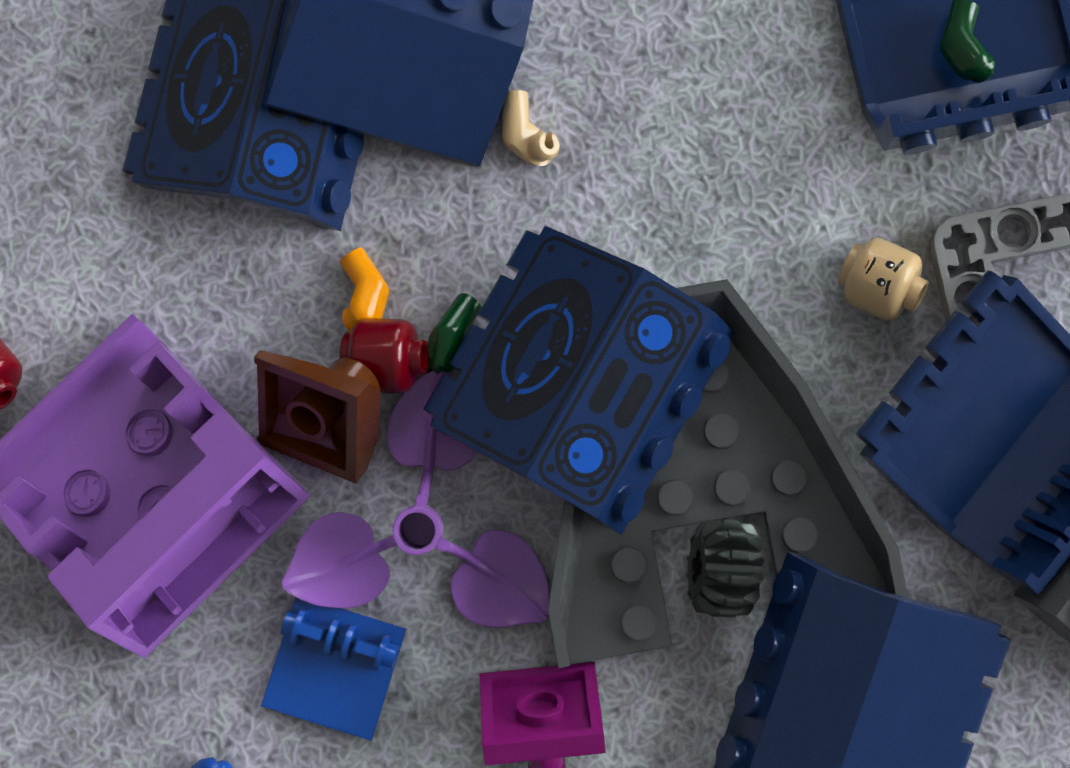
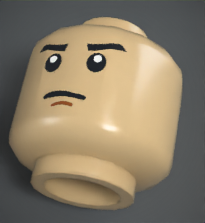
[838,237,929,321]

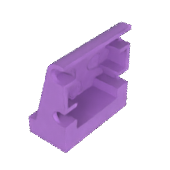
[0,313,311,659]

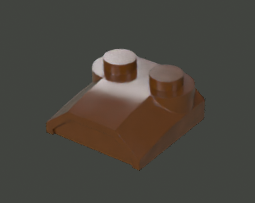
[254,350,380,484]

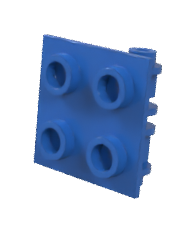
[261,597,407,741]

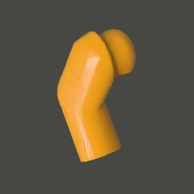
[339,247,389,332]

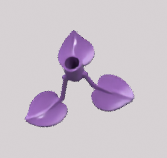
[282,371,550,628]

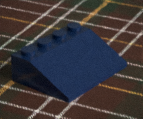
[263,0,534,167]

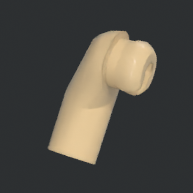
[501,90,560,166]

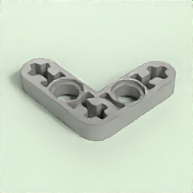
[929,194,1070,321]

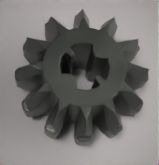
[686,519,765,618]

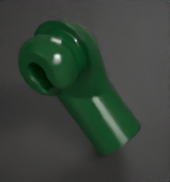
[940,0,995,83]
[426,293,481,374]

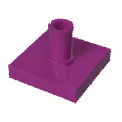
[479,661,606,768]

